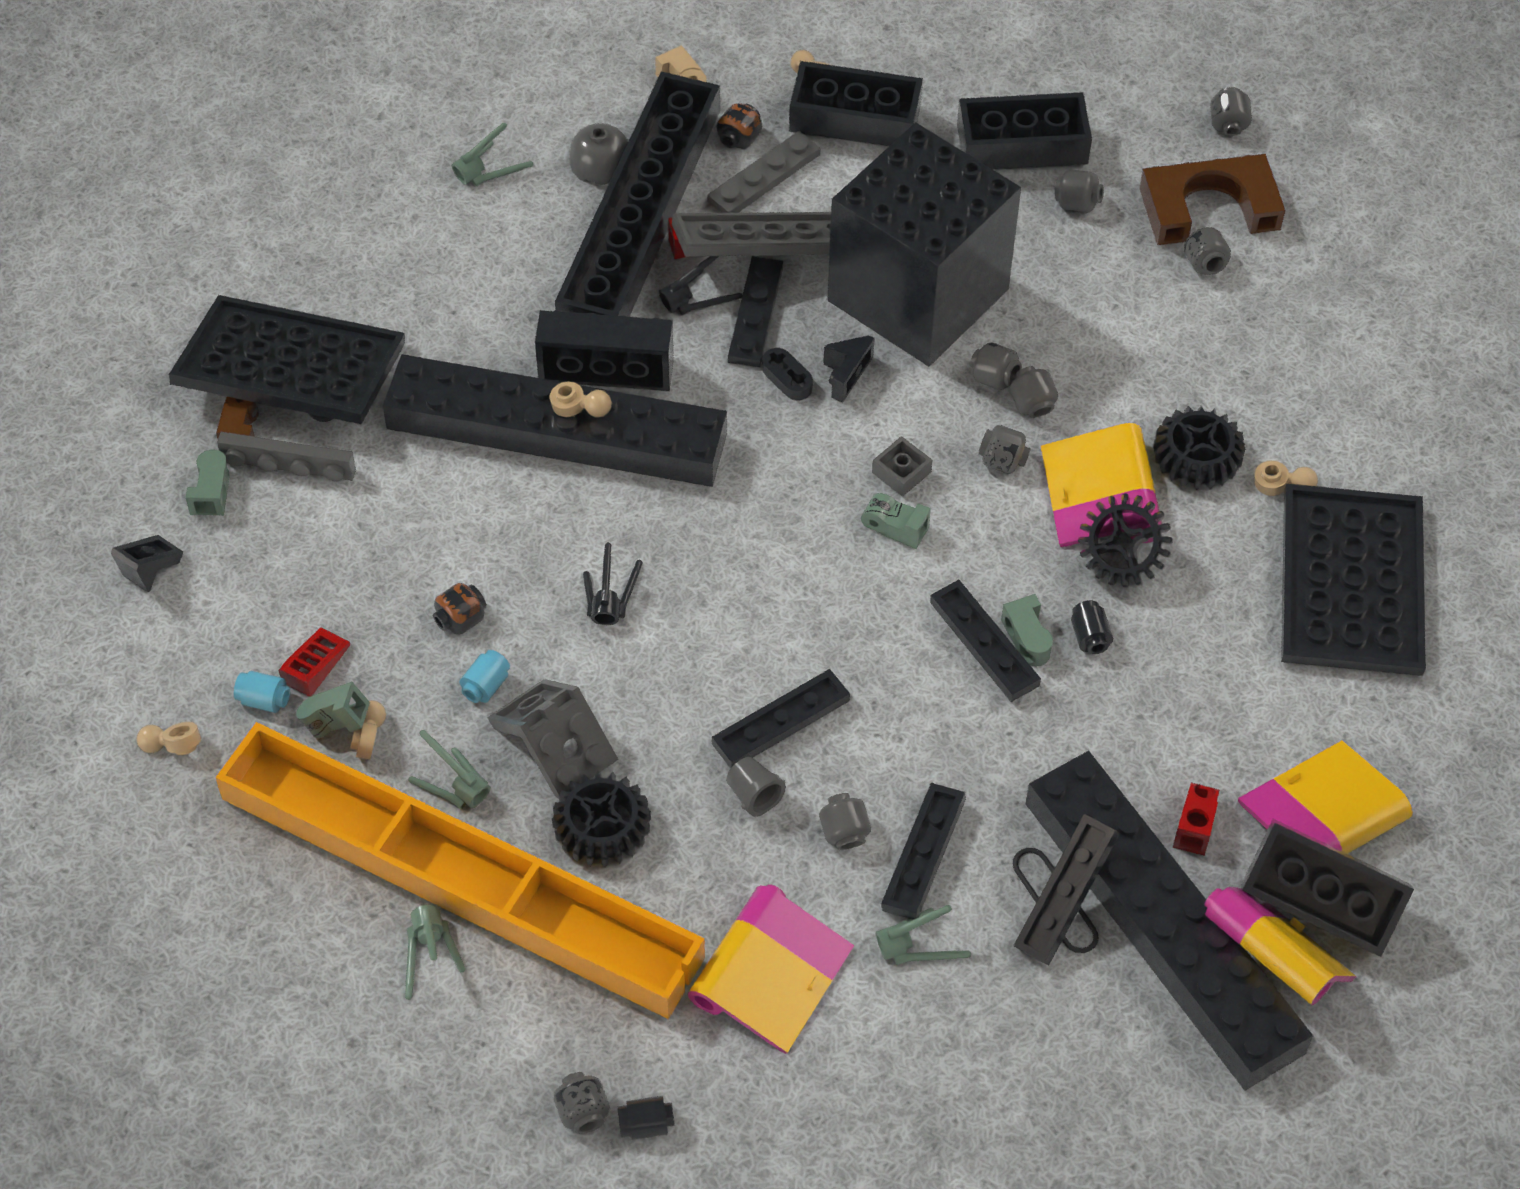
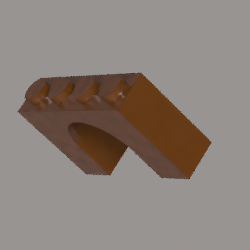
[1139,154,1286,245]

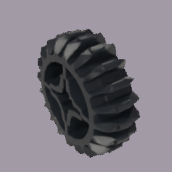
[1153,405,1245,491]
[1078,493,1173,588]
[552,771,651,868]

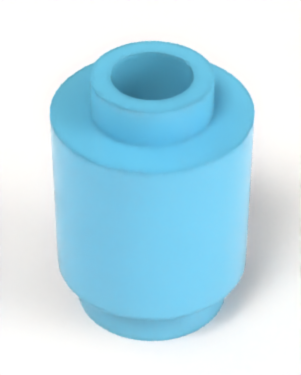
[459,650,510,703]
[233,671,290,713]

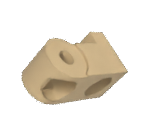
[655,45,706,82]

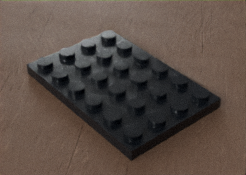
[169,295,405,425]
[1281,483,1426,676]

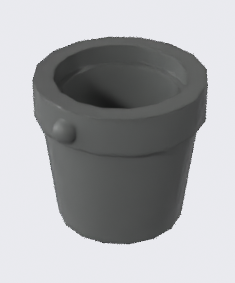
[726,757,786,817]

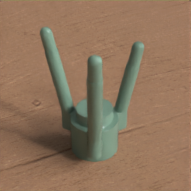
[451,122,533,186]
[408,730,491,809]
[405,905,466,1000]
[875,905,971,965]

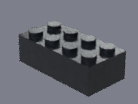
[789,61,923,146]
[957,92,1092,169]
[535,310,674,391]
[1241,819,1414,957]

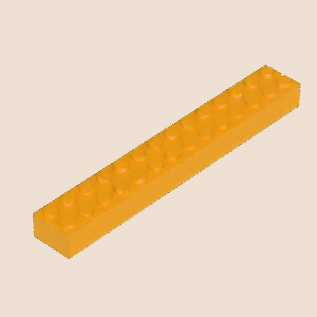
[215,722,705,1019]

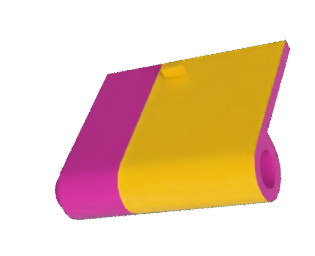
[1041,423,1162,547]
[1238,740,1413,854]
[688,884,855,1054]
[1204,887,1357,1005]

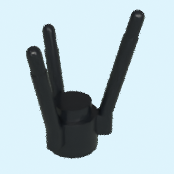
[659,256,742,316]
[583,542,643,625]

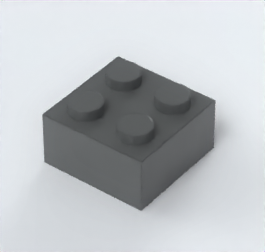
[872,436,933,497]

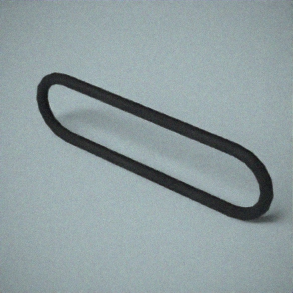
[1013,848,1099,953]

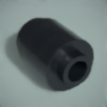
[1071,600,1114,654]
[617,1096,675,1140]

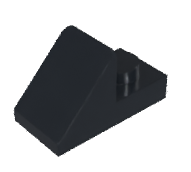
[823,335,875,403]
[111,535,184,592]

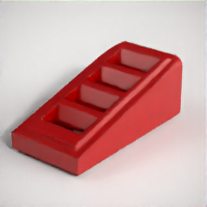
[278,627,351,697]

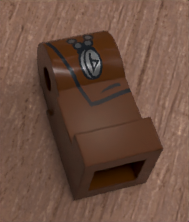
[216,396,259,439]

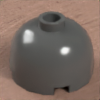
[569,123,628,185]

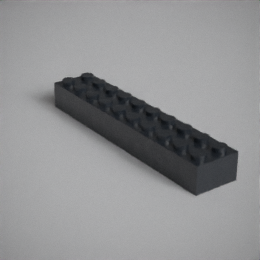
[555,71,720,317]
[383,354,727,487]
[1025,750,1313,1091]

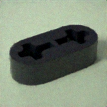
[762,348,813,400]

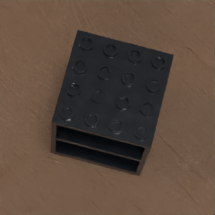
[827,122,1021,367]

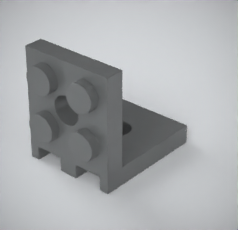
[487,679,618,798]

